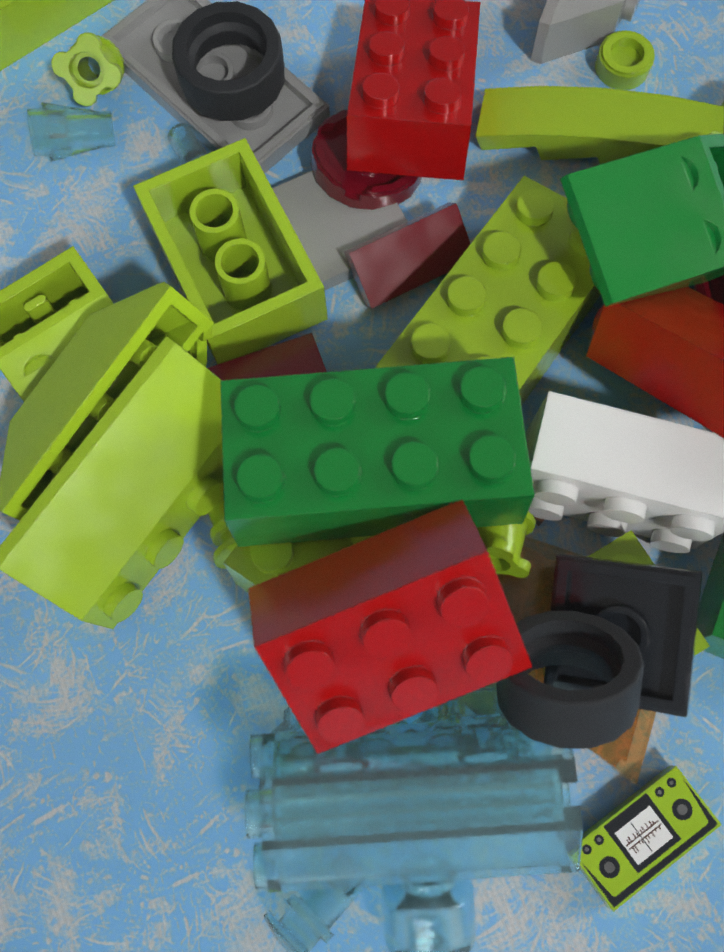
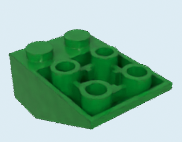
[560,134,724,307]

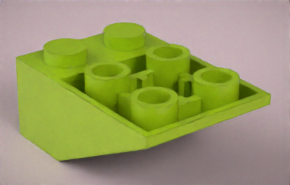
[0,246,113,402]

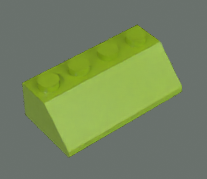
[0,336,224,629]

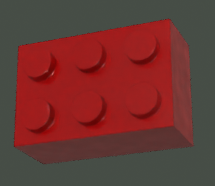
[347,0,481,181]
[248,499,533,754]

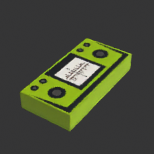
[565,765,721,912]

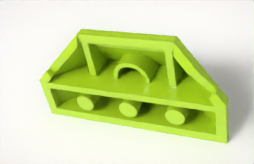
[0,281,214,521]

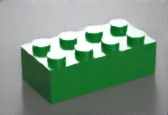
[220,357,535,547]

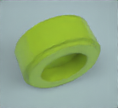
[595,30,655,90]

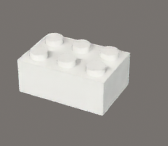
[526,391,724,553]

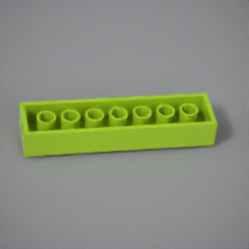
[223,175,601,593]

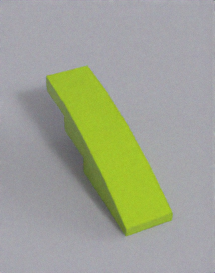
[476,86,724,165]

